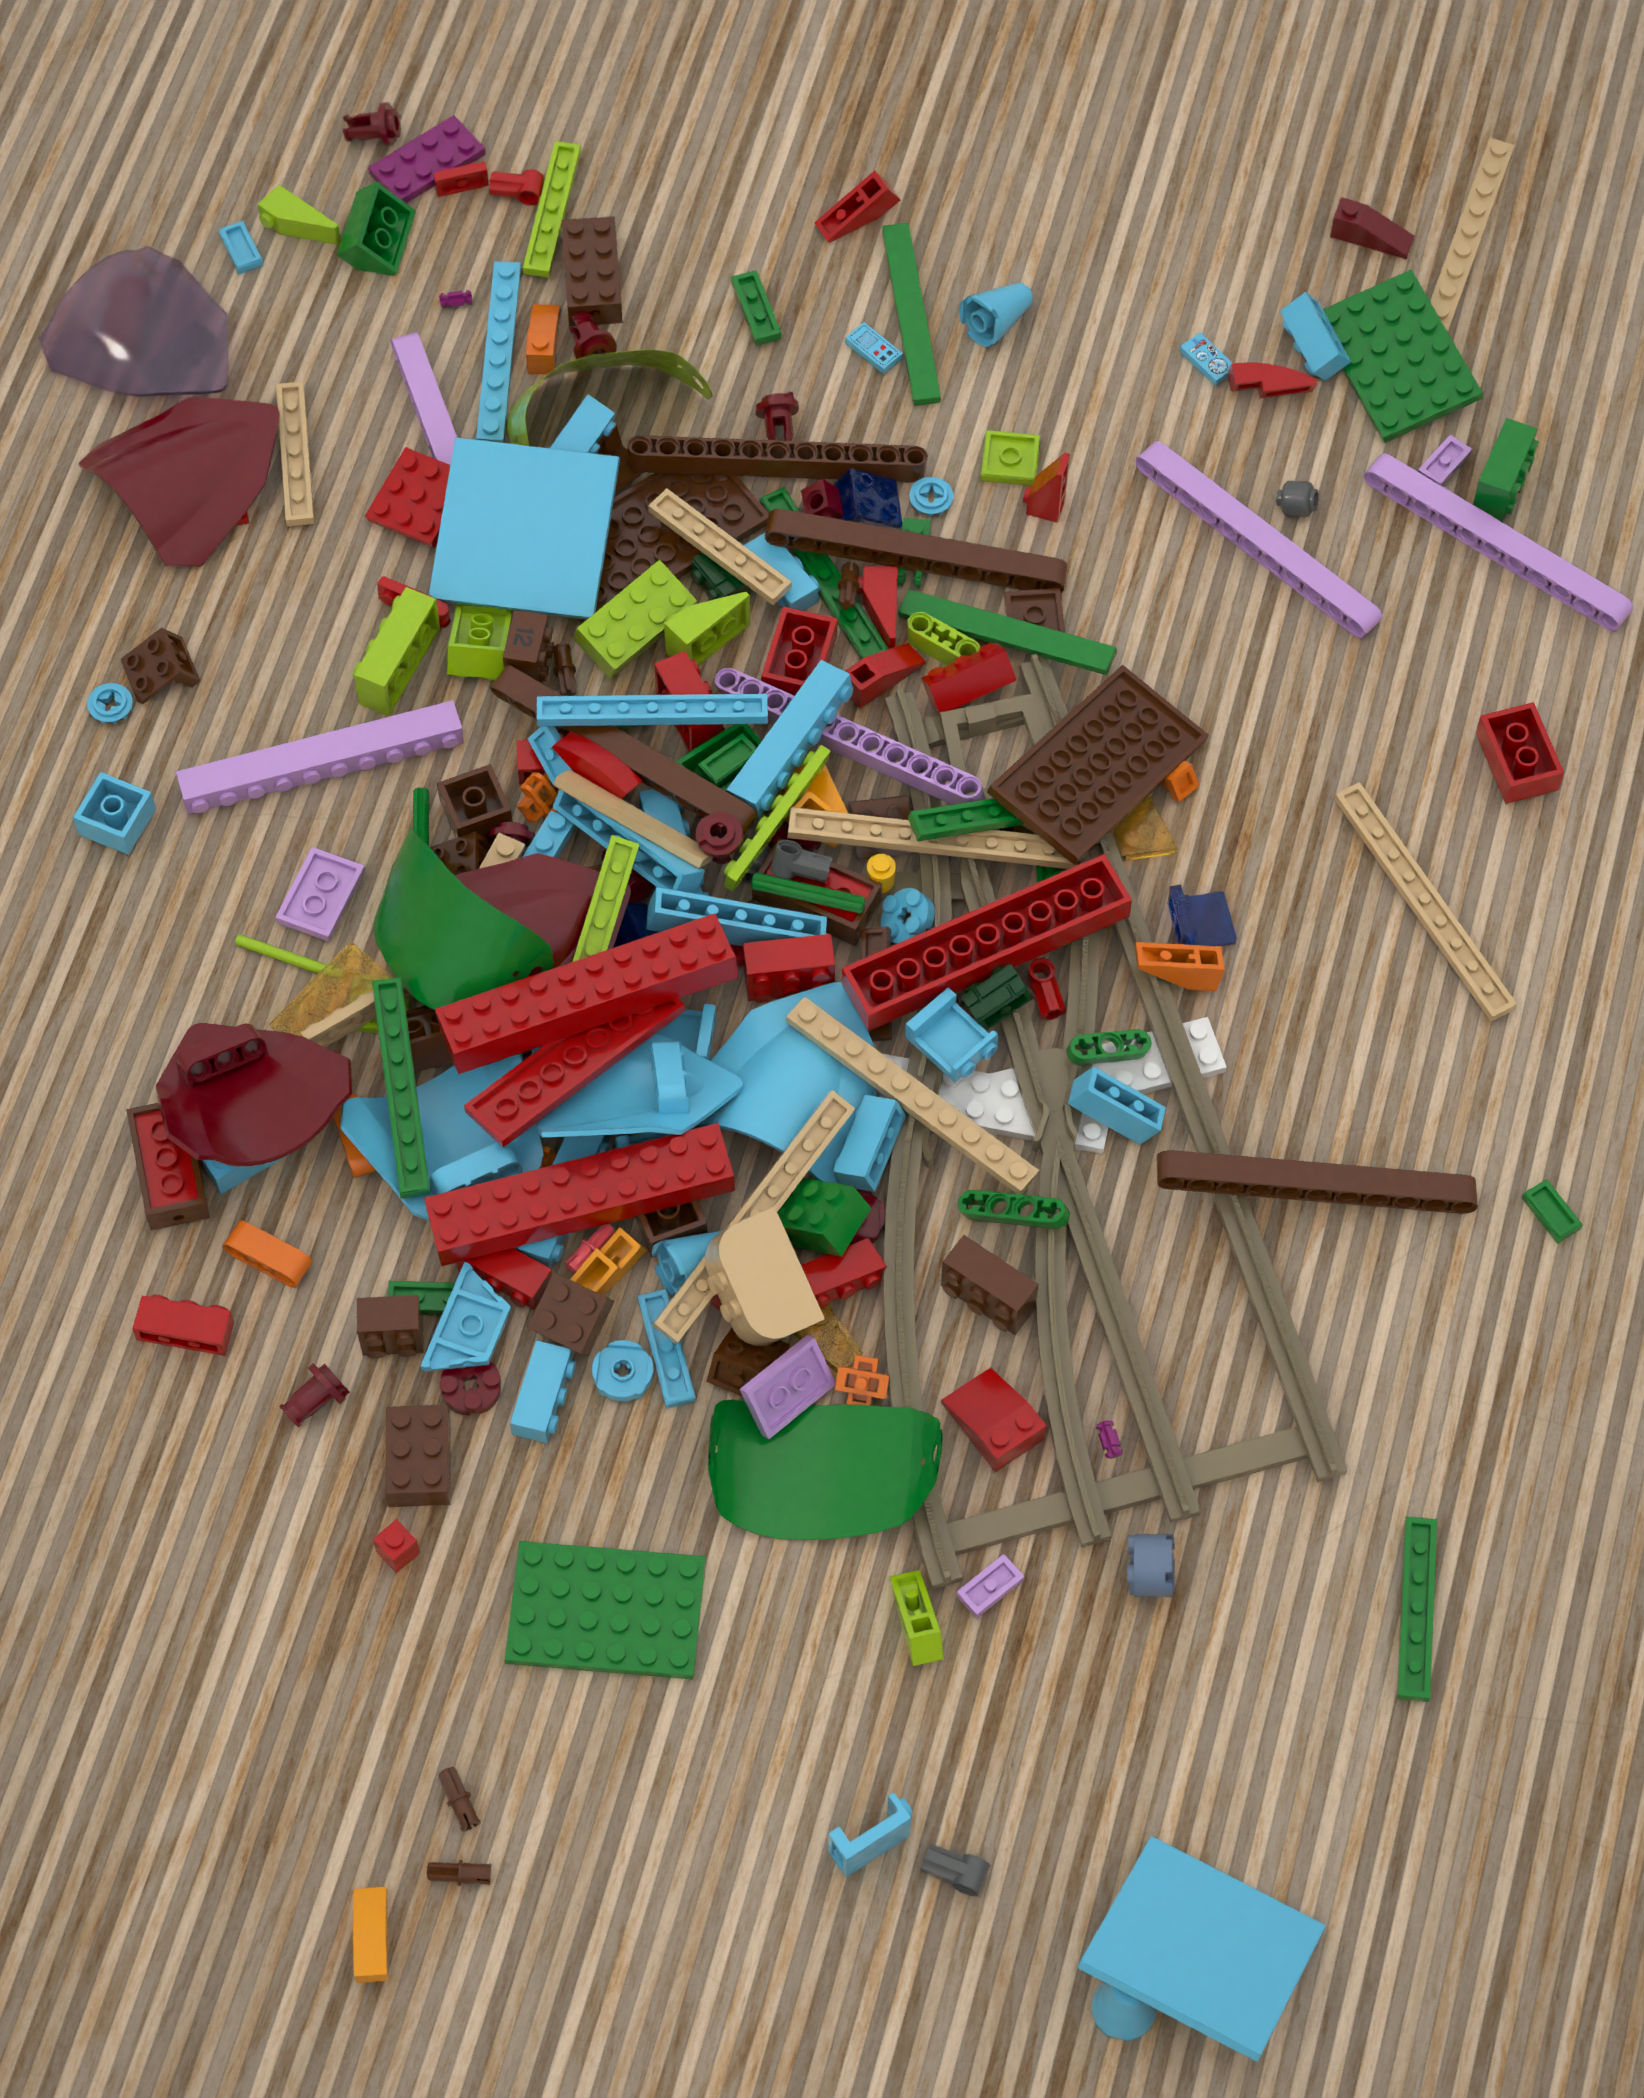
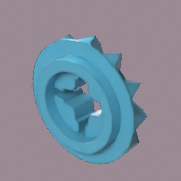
[909,477,953,517]
[87,683,133,725]

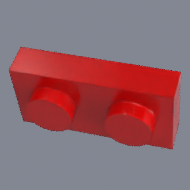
[433,161,489,197]

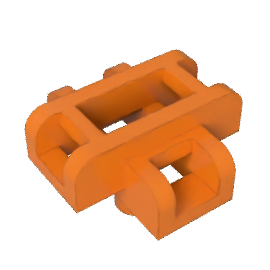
[516,772,559,823]
[834,1354,890,1405]

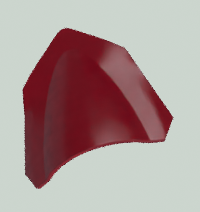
[78,397,280,567]
[455,853,631,977]
[156,1023,353,1166]

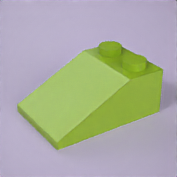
[664,592,750,666]
[447,604,513,680]

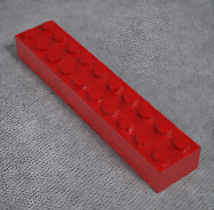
[842,854,1132,1031]
[435,913,738,1075]
[424,1123,735,1266]

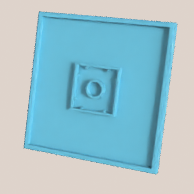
[429,437,620,620]
[1078,1836,1326,2062]

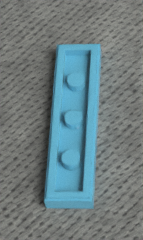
[637,1289,696,1409]

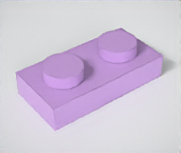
[1417,435,1472,486]
[956,1554,1024,1619]

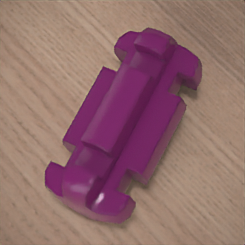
[439,290,472,308]
[1096,1420,1123,1459]

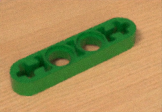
[958,1190,1070,1229]

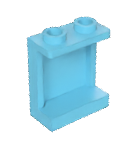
[905,987,998,1083]
[657,1004,716,1060]
[828,1792,913,1877]

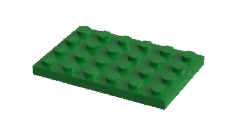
[1323,269,1483,443]
[505,1541,706,1680]

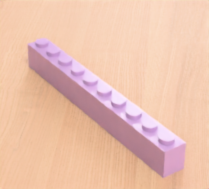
[176,700,464,814]

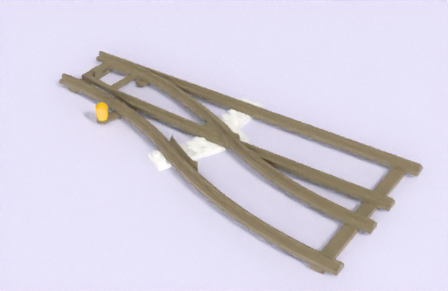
[866,654,1348,1589]

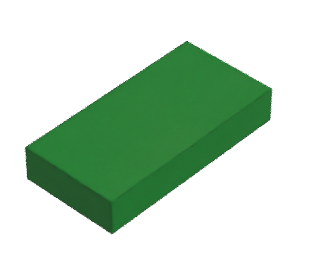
[698,733,757,787]
[1521,1179,1583,1244]

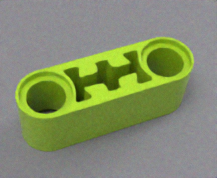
[907,612,980,666]

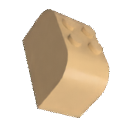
[705,1206,825,1346]

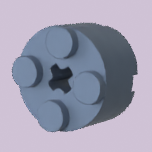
[1127,1534,1175,1597]

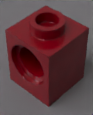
[801,478,844,519]

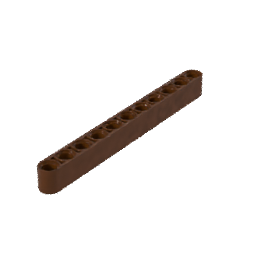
[626,435,928,482]
[765,509,1067,593]
[490,665,757,835]
[1157,1150,1478,1214]

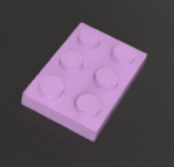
[275,847,366,942]
[740,1335,836,1439]

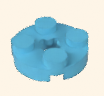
[881,888,935,944]
[592,1340,654,1402]

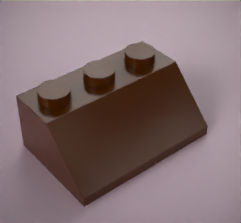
[406,1005,453,1074]

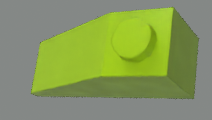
[257,185,341,245]
[890,1570,944,1666]

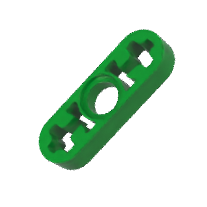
[1066,1029,1152,1065]

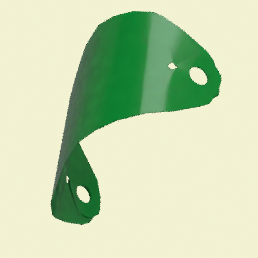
[373,827,554,1010]
[708,1399,943,1540]

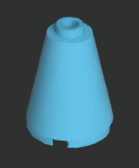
[959,282,1033,347]
[652,1230,724,1295]
[1092,1982,1157,2041]

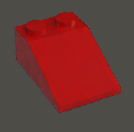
[941,1367,1046,1473]

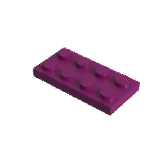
[368,115,486,203]

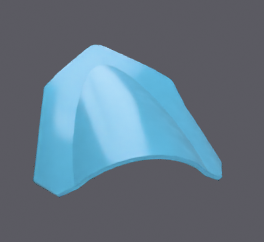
[694,981,876,1184]
[531,1033,743,1138]
[340,1053,544,1221]

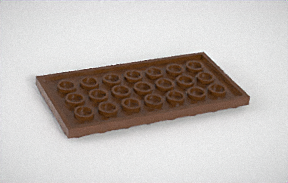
[579,473,769,623]
[987,665,1209,865]

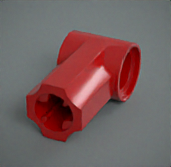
[489,169,544,205]
[1026,958,1066,1021]

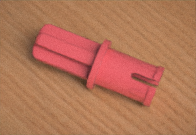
[564,1224,616,1274]

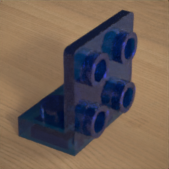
[834,468,902,529]
[1167,884,1237,946]

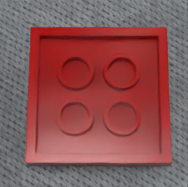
[365,447,450,548]

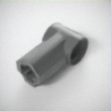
[770,840,832,883]
[921,1844,990,1897]

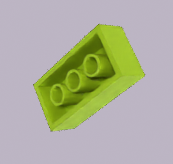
[573,560,697,680]
[353,587,440,716]

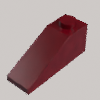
[1330,197,1415,259]

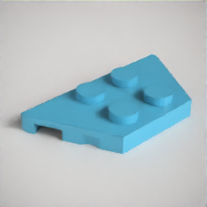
[420,1262,511,1371]

